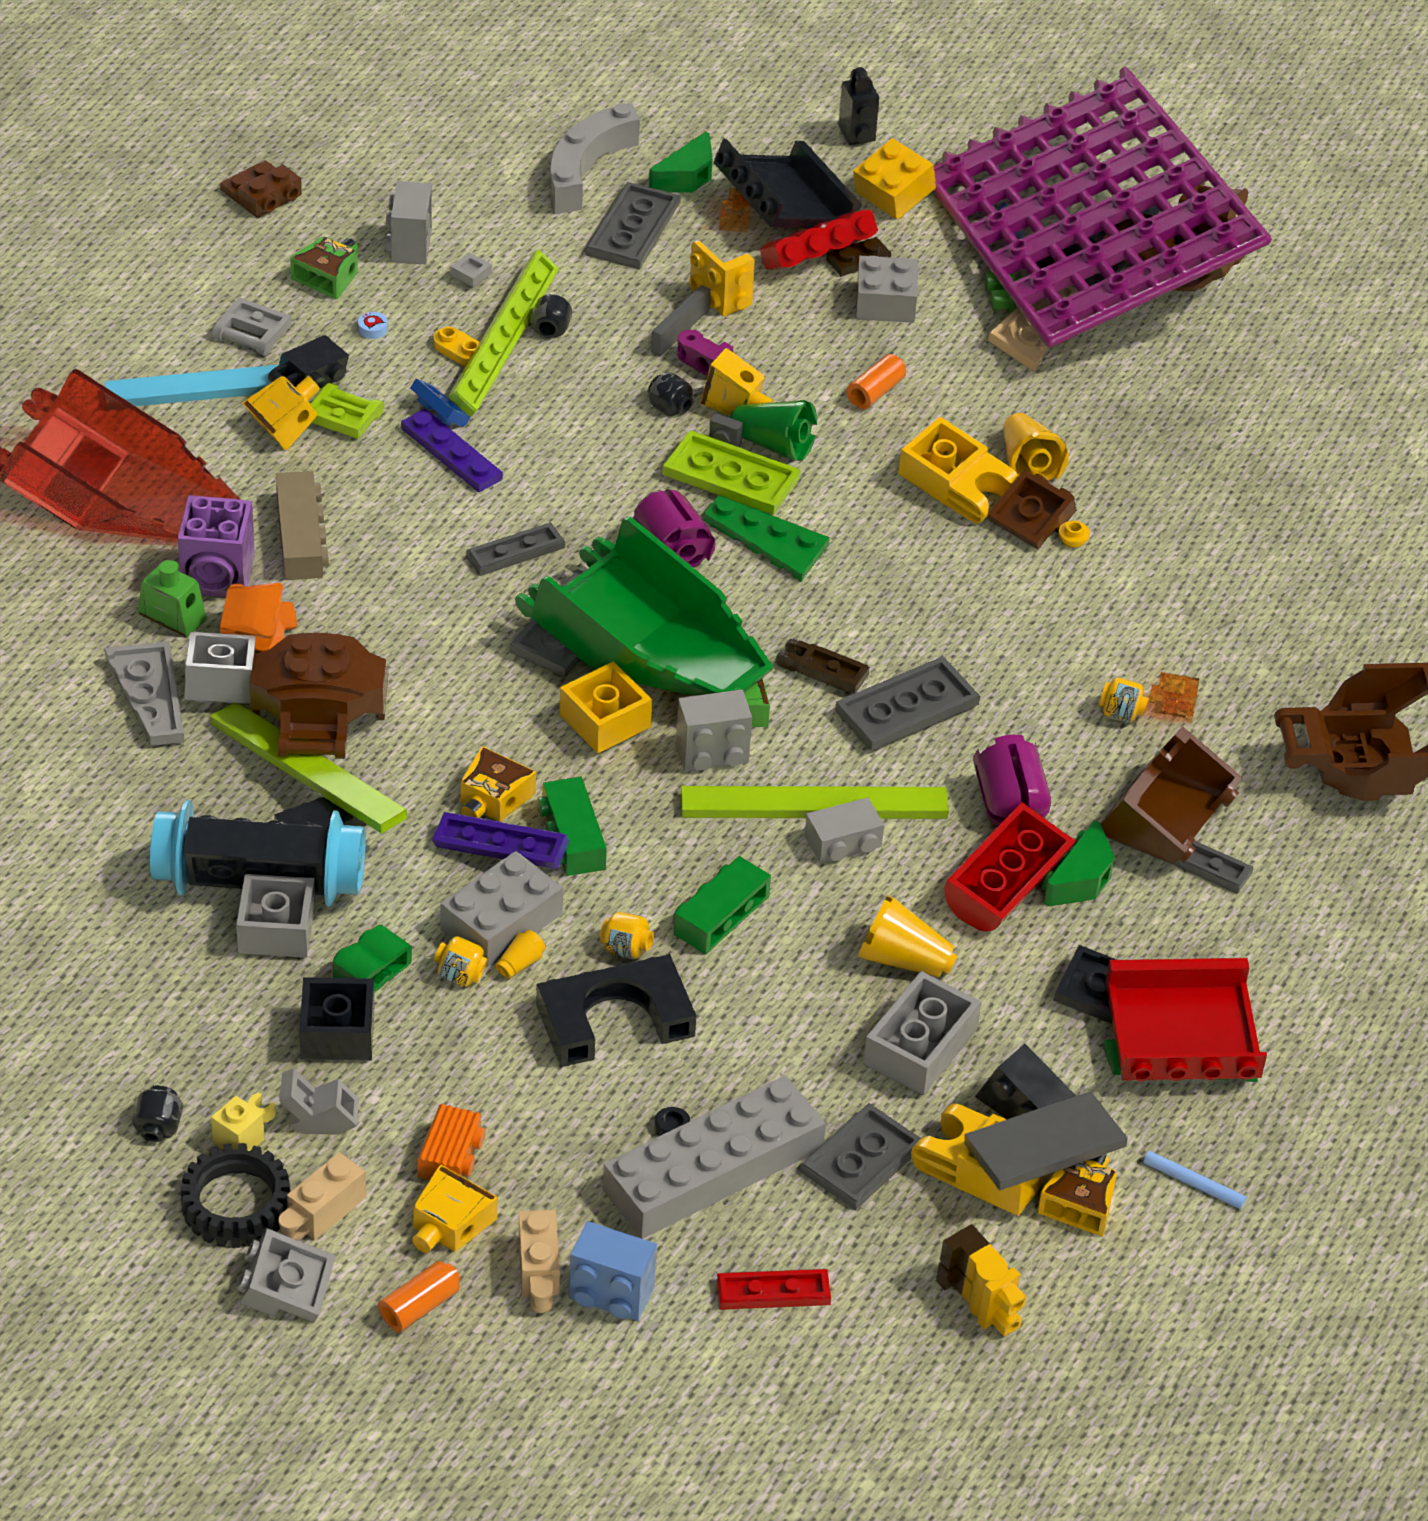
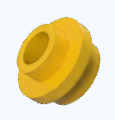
[1058,520,1090,548]

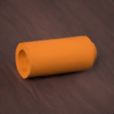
[846,354,906,410]
[378,1261,460,1333]

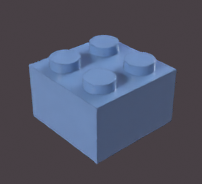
[569,1221,657,1321]

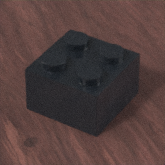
[299,977,375,1060]

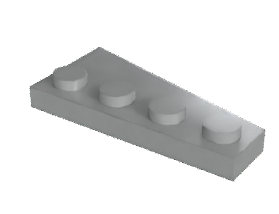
[104,641,184,746]

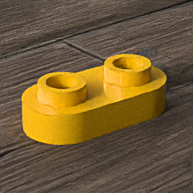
[434,326,480,367]

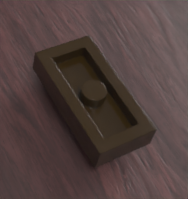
[826,237,892,277]

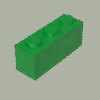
[538,776,607,877]
[673,856,771,955]

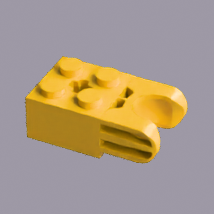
[898,416,1018,524]
[911,1103,1053,1216]

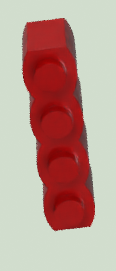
[760,210,878,270]

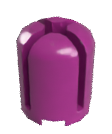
[632,489,716,568]
[973,734,1052,827]

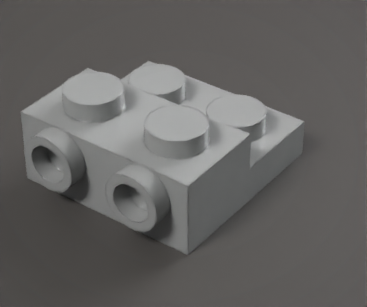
[236,1228,335,1323]

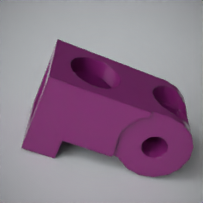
[677,329,733,376]

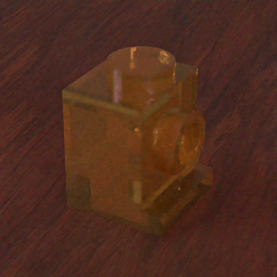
[719,188,752,233]
[1149,672,1200,722]

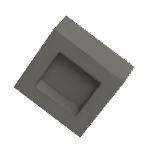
[709,413,743,447]

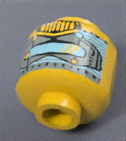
[1099,677,1149,724]
[600,912,654,960]
[433,936,488,987]

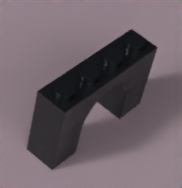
[536,954,697,1067]

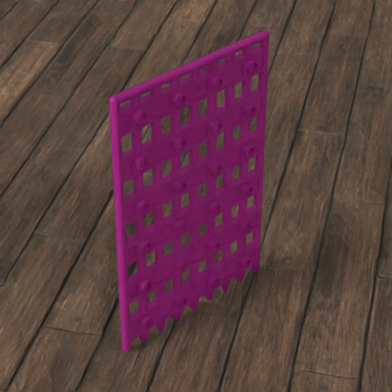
[933,67,1272,347]

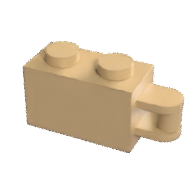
[279,1152,366,1241]
[518,1210,560,1313]

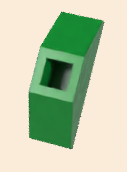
[648,131,713,193]
[1042,820,1115,906]

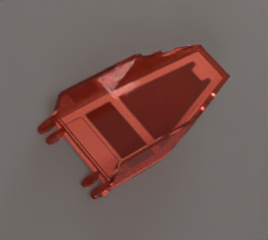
[0,369,241,542]

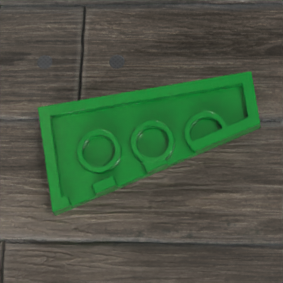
[704,495,830,582]

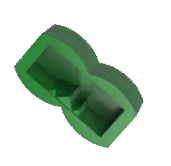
[333,925,412,993]

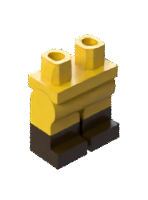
[936,1224,1027,1336]

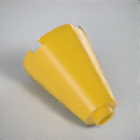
[1003,413,1069,481]
[857,895,957,978]

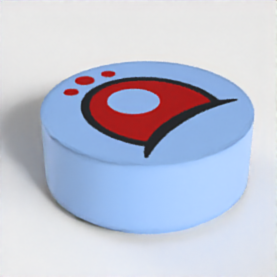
[358,312,388,339]

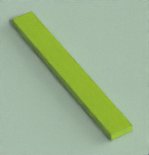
[448,249,559,416]
[210,703,408,834]
[681,786,949,819]

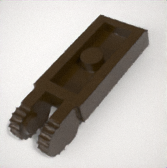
[775,638,870,694]

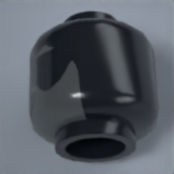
[531,294,572,338]
[648,372,693,416]
[132,1085,183,1142]

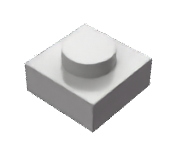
[450,253,492,288]

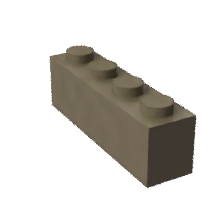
[276,471,329,580]

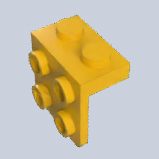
[689,240,755,317]

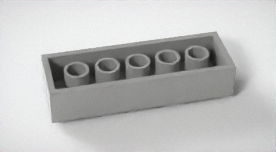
[603,1075,826,1239]

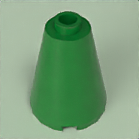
[729,400,817,461]

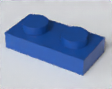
[410,378,471,427]

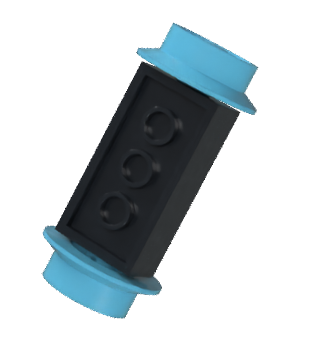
[150,799,366,907]

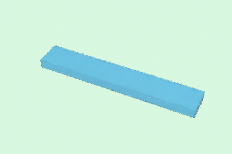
[104,365,278,409]

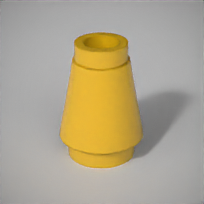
[495,929,546,979]

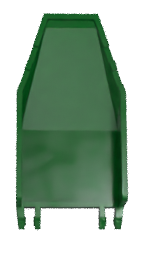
[515,516,773,696]

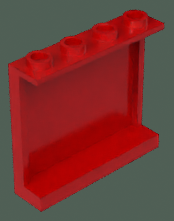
[1106,958,1267,1081]

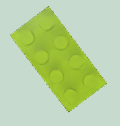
[662,430,801,515]

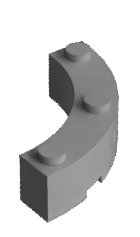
[550,103,640,214]

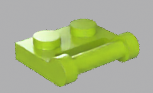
[310,383,384,439]

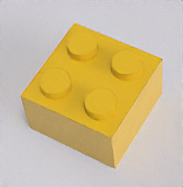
[853,138,936,220]
[559,661,652,754]

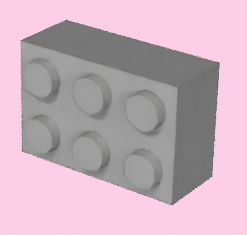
[440,851,563,967]
[863,971,981,1096]

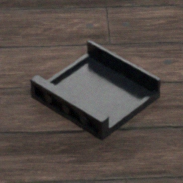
[713,139,862,228]

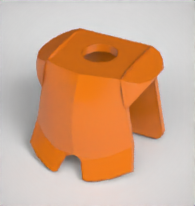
[219,582,297,652]

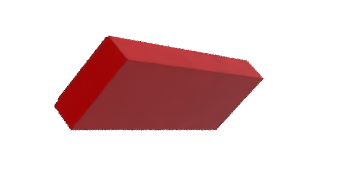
[716,1269,831,1310]

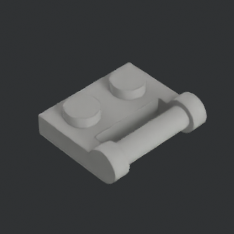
[212,298,291,357]

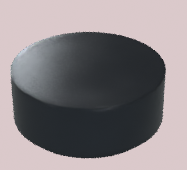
[654,1107,691,1136]

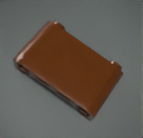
[1100,726,1243,864]

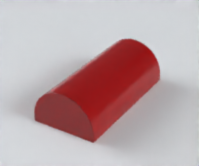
[944,802,1076,932]

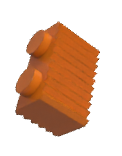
[417,1103,486,1180]

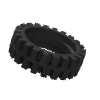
[181,1143,291,1248]

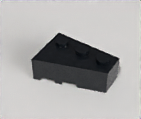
[975,1044,1076,1119]

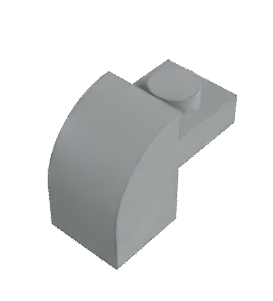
[279,1068,359,1135]

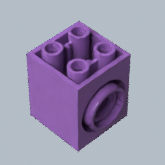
[178,495,255,597]

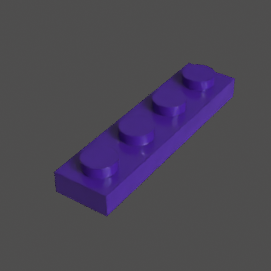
[401,409,503,493]
[432,812,569,870]

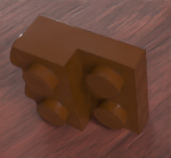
[220,160,302,218]
[987,470,1077,549]

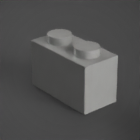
[805,798,884,863]

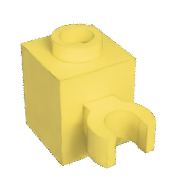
[211,1093,276,1151]

